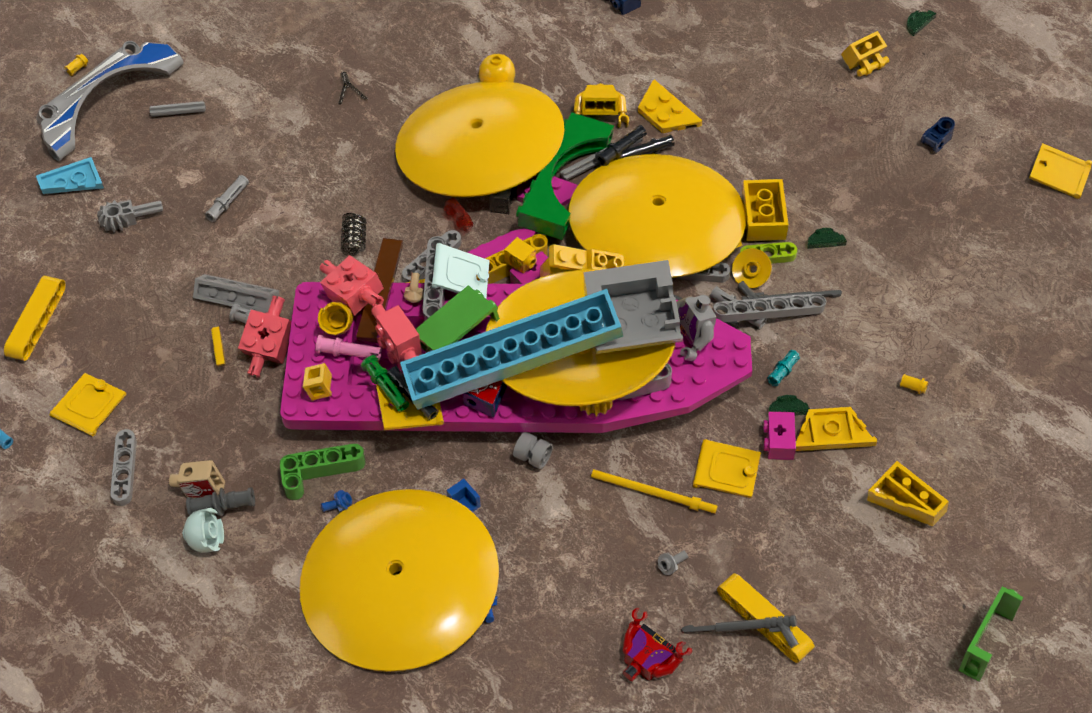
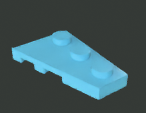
[36,157,104,194]

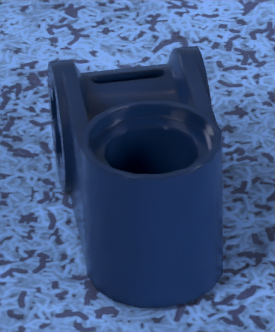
[920,117,955,153]

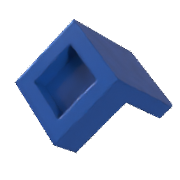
[446,478,481,512]

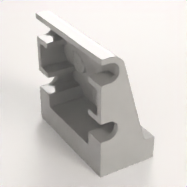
[584,260,683,354]

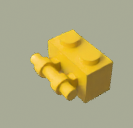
[841,31,889,77]

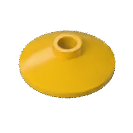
[732,248,772,288]

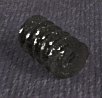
[341,213,367,256]

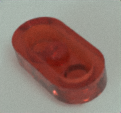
[444,198,473,231]

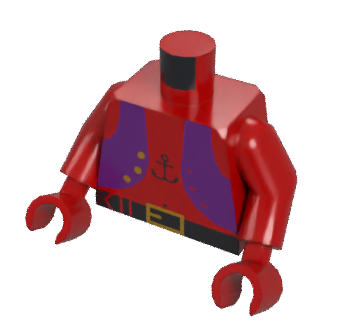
[622,608,692,682]

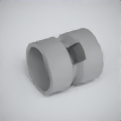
[513,432,553,469]

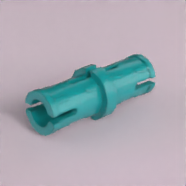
[767,350,800,386]

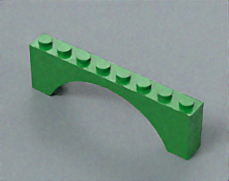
[516,112,614,240]

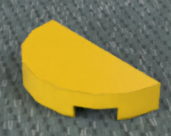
[211,326,226,366]

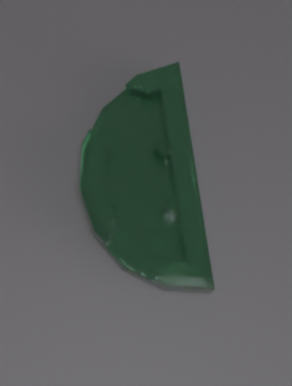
[907,10,937,36]
[807,228,847,249]
[768,395,810,416]

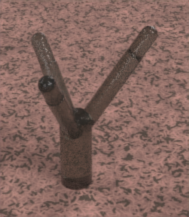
[338,71,368,105]

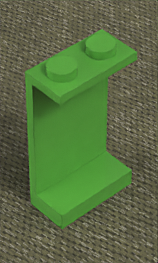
[416,285,500,353]
[958,586,1023,682]

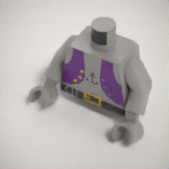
[676,295,716,361]

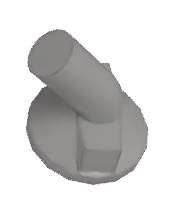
[658,550,689,575]

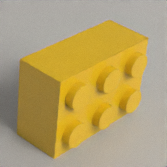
[742,179,788,241]

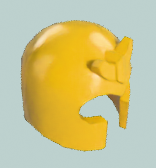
[318,302,353,336]

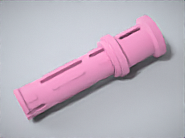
[316,335,382,360]

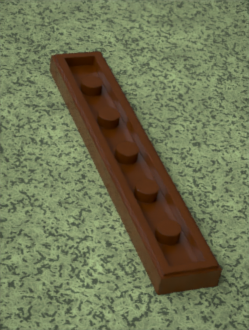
[356,238,403,343]

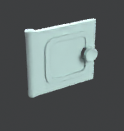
[432,243,489,298]

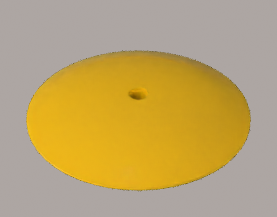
[395,81,564,197]
[569,154,746,278]
[486,269,676,406]
[300,489,499,672]

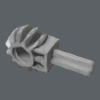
[97,199,163,233]

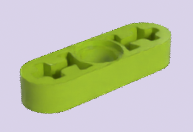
[740,242,797,264]

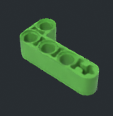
[280,444,366,500]

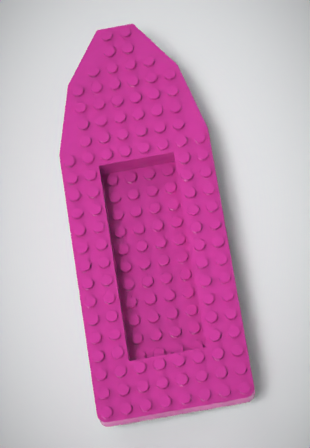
[280,282,752,433]

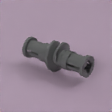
[186,487,256,516]

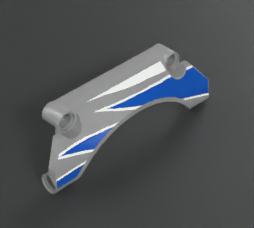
[36,41,184,162]

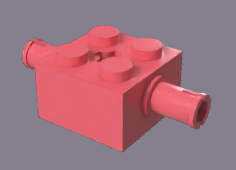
[320,255,384,316]
[238,296,291,377]
[371,304,422,370]

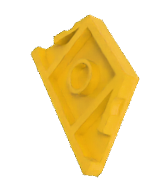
[638,79,702,133]
[796,407,877,451]

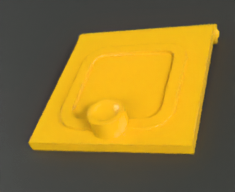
[1029,143,1092,199]
[49,373,127,437]
[376,383,444,430]
[693,439,761,498]

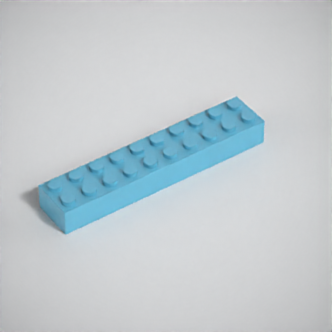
[400,289,623,410]

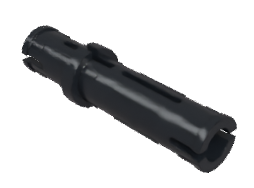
[618,134,675,159]
[386,366,439,420]

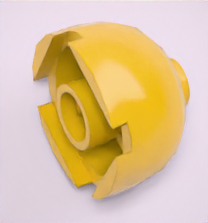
[479,54,515,82]

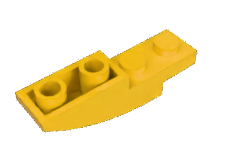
[549,244,624,271]

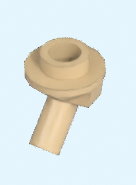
[404,273,424,303]

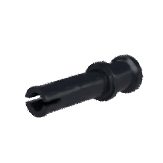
[595,125,647,166]

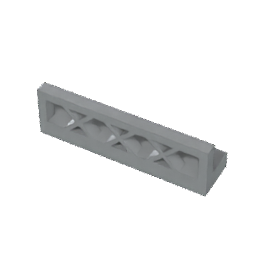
[193,274,279,313]

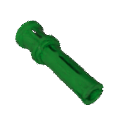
[361,355,409,412]

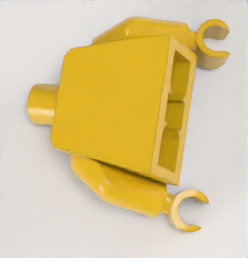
[573,83,629,128]

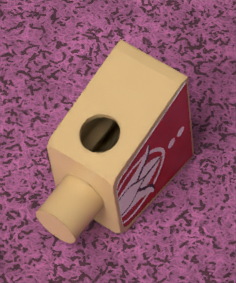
[169,460,225,498]

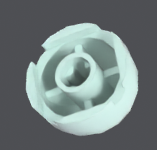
[182,508,224,553]

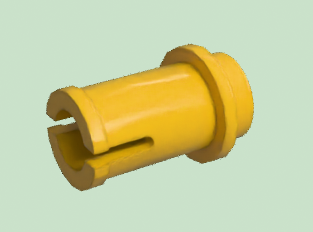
[64,54,89,76]
[900,374,928,394]

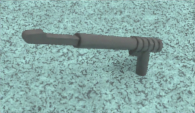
[738,281,842,300]
[682,615,799,648]

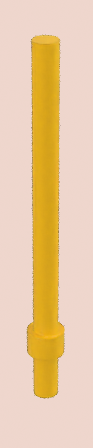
[591,469,718,514]

